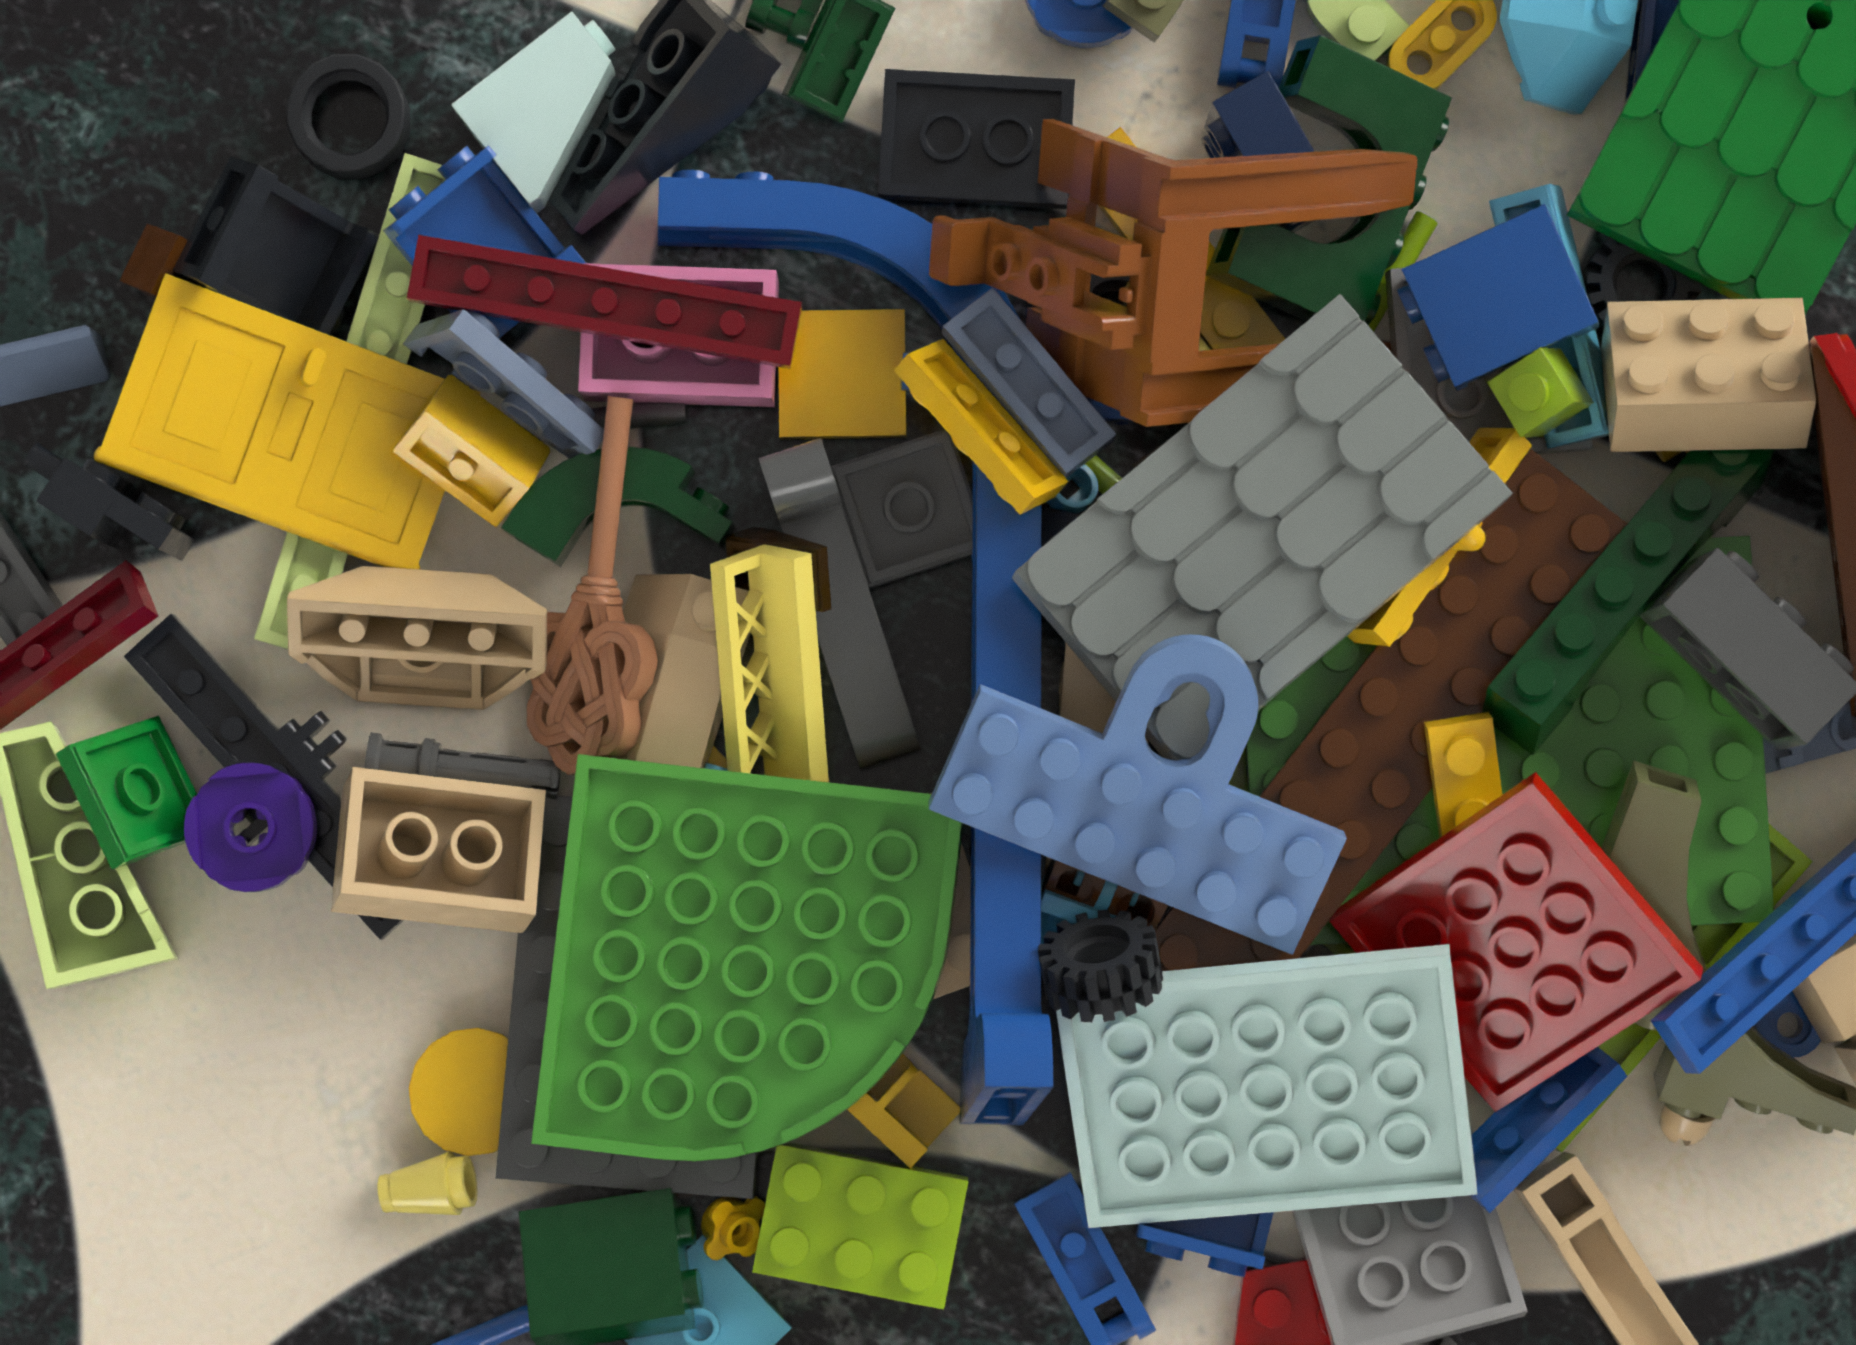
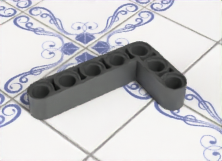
[758,438,921,769]

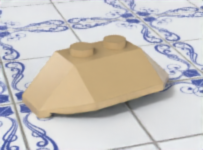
[287,566,547,710]

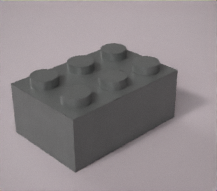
[1640,548,1856,750]

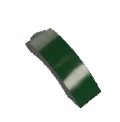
[501,446,735,567]

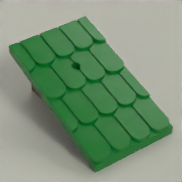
[1566,0,1856,315]

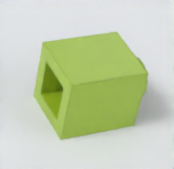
[1487,347,1594,437]

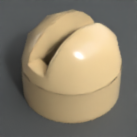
[1659,1104,1715,1146]

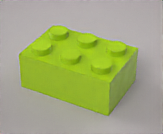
[752,1142,968,1310]

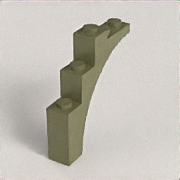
[1601,760,1856,1135]

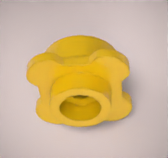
[701,1196,765,1261]

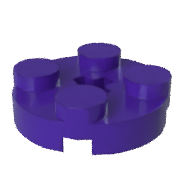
[184,763,317,892]

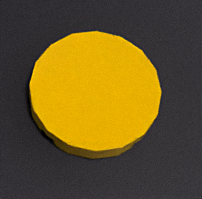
[409,1028,508,1156]

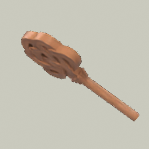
[527,396,658,775]

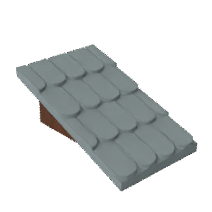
[1012,294,1513,760]

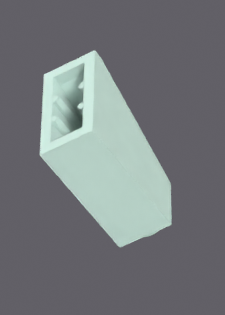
[451,12,616,213]

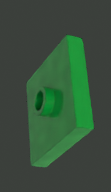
[56,715,197,870]

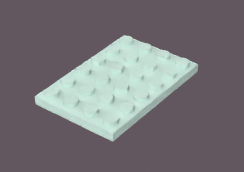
[1056,944,1477,1228]

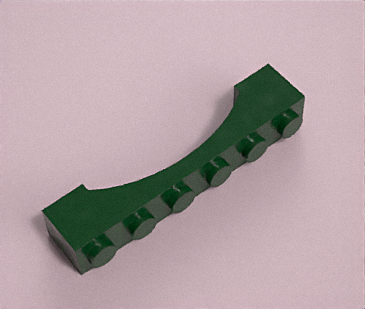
[1482,449,1775,755]

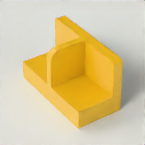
[393,375,551,528]
[847,1054,960,1169]

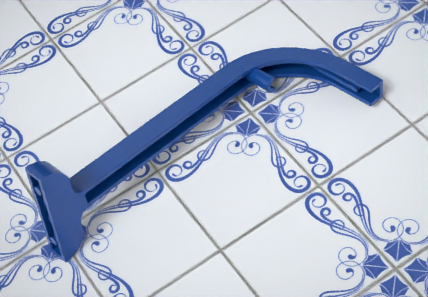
[658,170,1053,1125]

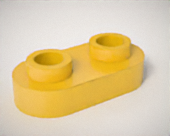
[1387,0,1497,90]

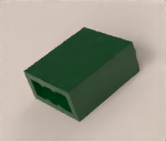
[518,1188,703,1345]

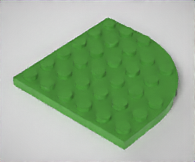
[531,754,964,1161]

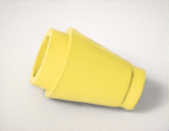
[377,1151,478,1215]

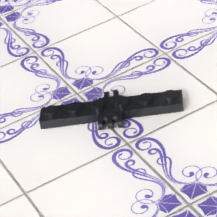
[124,613,404,940]

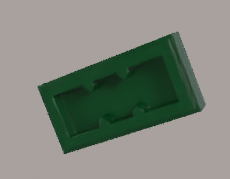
[782,0,896,123]

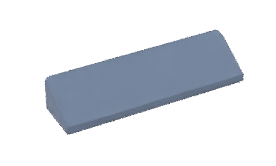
[0,325,110,407]

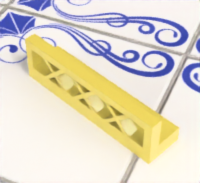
[710,544,829,782]

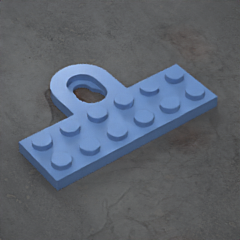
[928,634,1347,955]

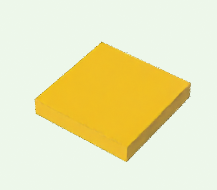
[778,309,906,440]

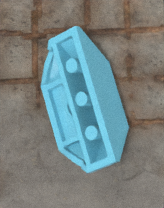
[1499,0,1638,115]

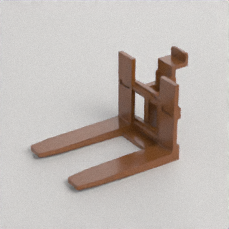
[929,119,1417,427]

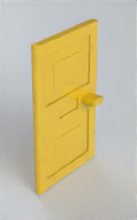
[94,273,481,569]

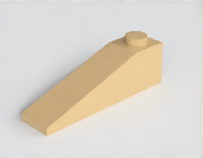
[616,574,751,768]

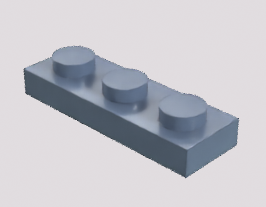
[941,288,1116,478]

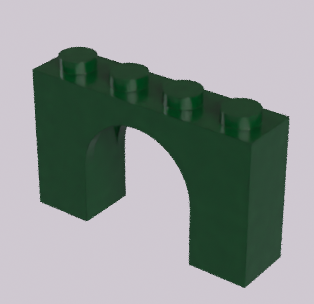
[1206,35,1452,325]

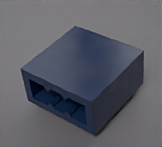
[1201,71,1315,233]

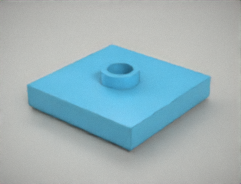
[624,1235,792,1345]

